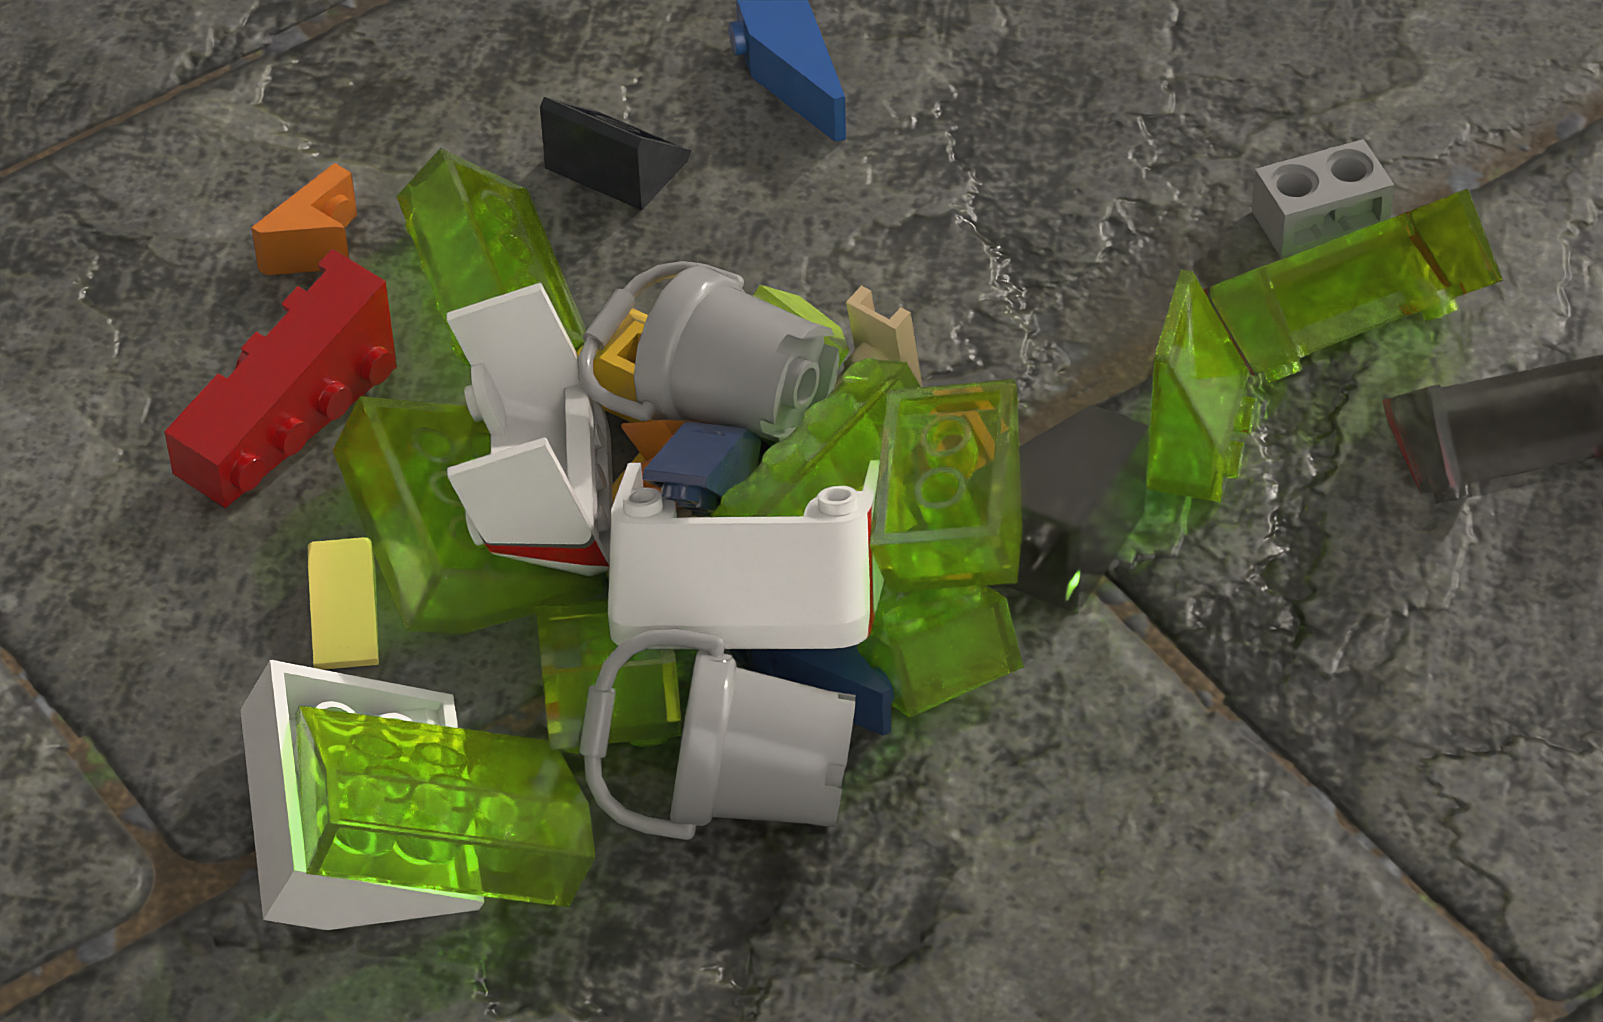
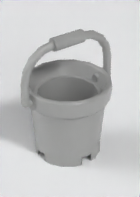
[578,261,839,447]
[579,629,856,840]

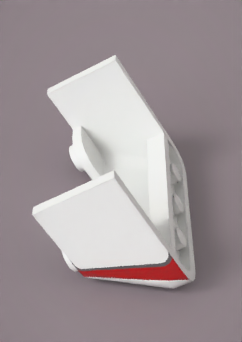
[447,283,613,577]
[608,460,891,649]

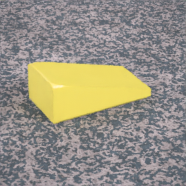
[308,537,379,670]

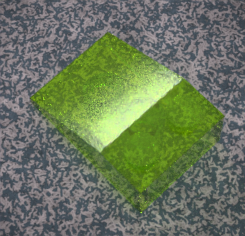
[1147,269,1257,502]
[870,379,1022,592]
[536,598,682,754]

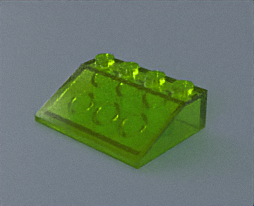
[332,396,604,634]
[295,706,596,907]

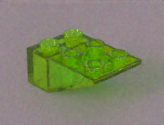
[856,545,1024,718]

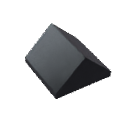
[540,97,691,210]

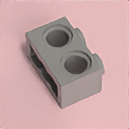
[1252,139,1394,258]

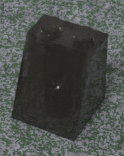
[963,405,1150,614]

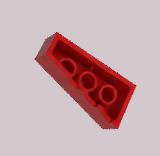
[164,249,397,508]

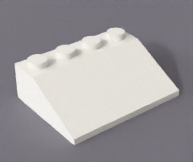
[240,660,484,930]

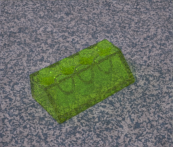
[396,148,586,367]
[709,358,940,517]

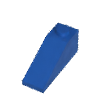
[728,0,846,142]

